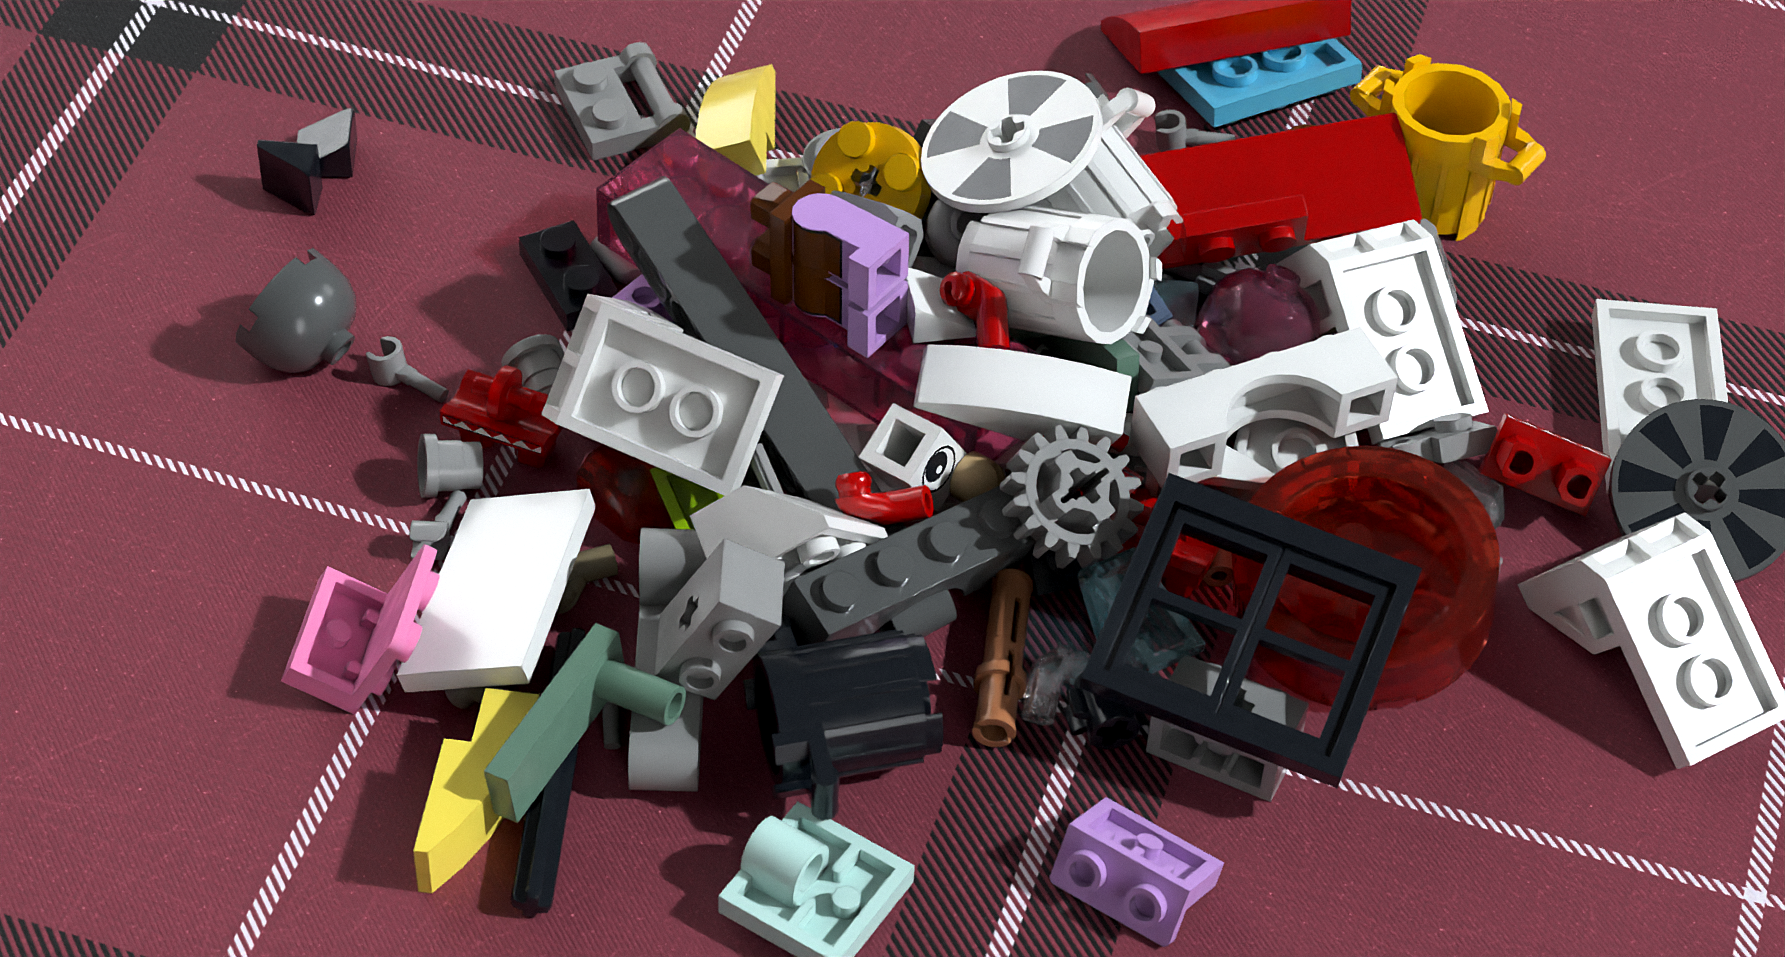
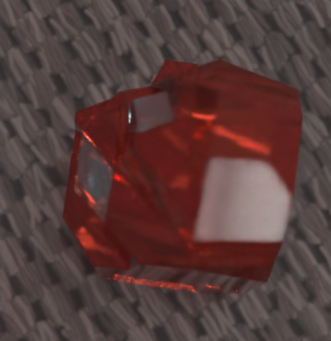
[576,444,675,545]

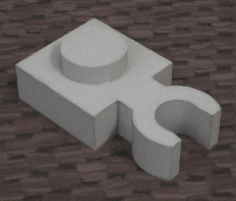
[1377,413,1497,471]

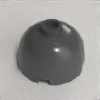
[235,248,356,374]

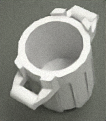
[1033,88,1183,258]
[955,204,1162,344]

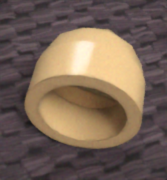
[950,451,1006,502]

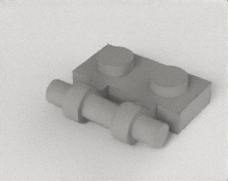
[1122,315,1231,394]

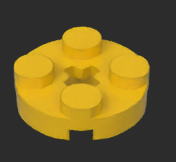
[809,121,931,219]

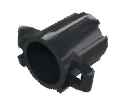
[743,614,943,820]

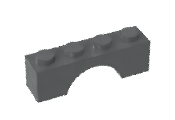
[782,486,1036,646]

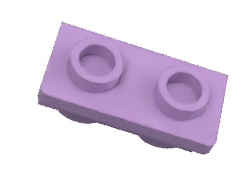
[1050,797,1224,947]

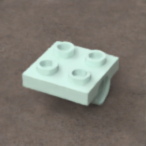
[718,801,915,957]

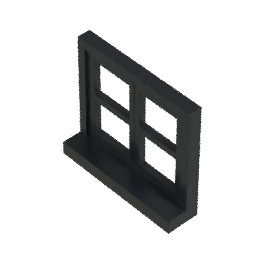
[1079,473,1422,788]

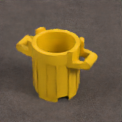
[1350,54,1546,241]

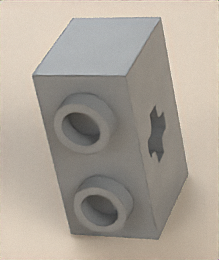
[654,538,785,700]
[1146,654,1309,802]

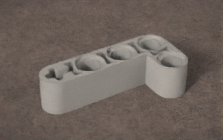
[628,528,707,792]

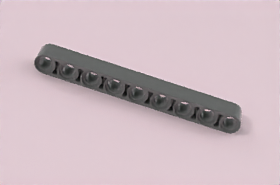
[607,176,957,637]

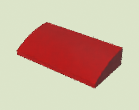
[1101,0,1351,74]

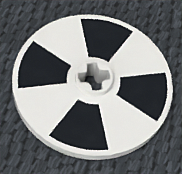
[921,71,1103,213]

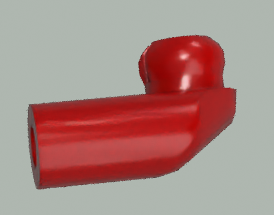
[939,271,1010,350]
[834,471,934,525]

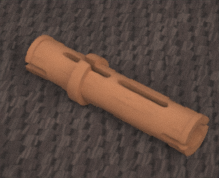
[972,569,1034,747]

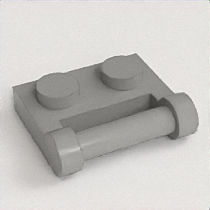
[554,42,691,161]

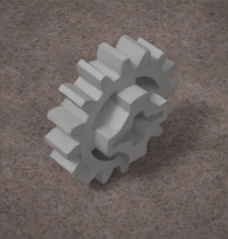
[1000,425,1144,569]

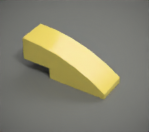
[694,64,775,187]
[413,688,540,893]

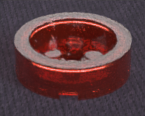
[1232,446,1500,711]

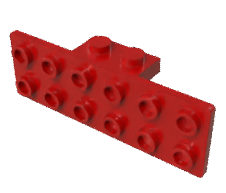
[1140,113,1422,269]

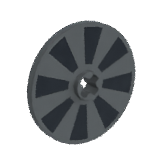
[1609,399,1785,583]

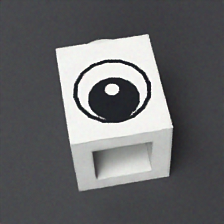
[858,403,967,512]

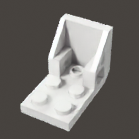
[1256,219,1489,445]
[542,294,784,496]
[1517,513,1785,769]

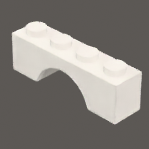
[1129,327,1398,488]

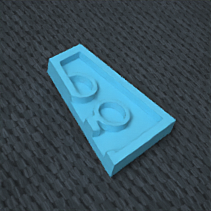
[1158,38,1362,127]

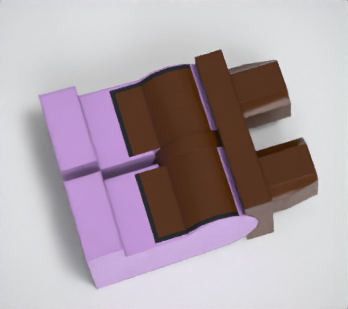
[750,179,909,358]

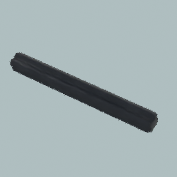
[510,628,586,917]

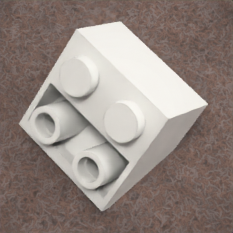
[690,485,888,596]

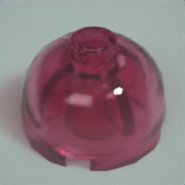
[1194,264,1320,365]

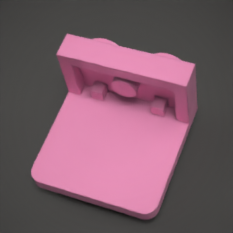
[281,544,440,715]

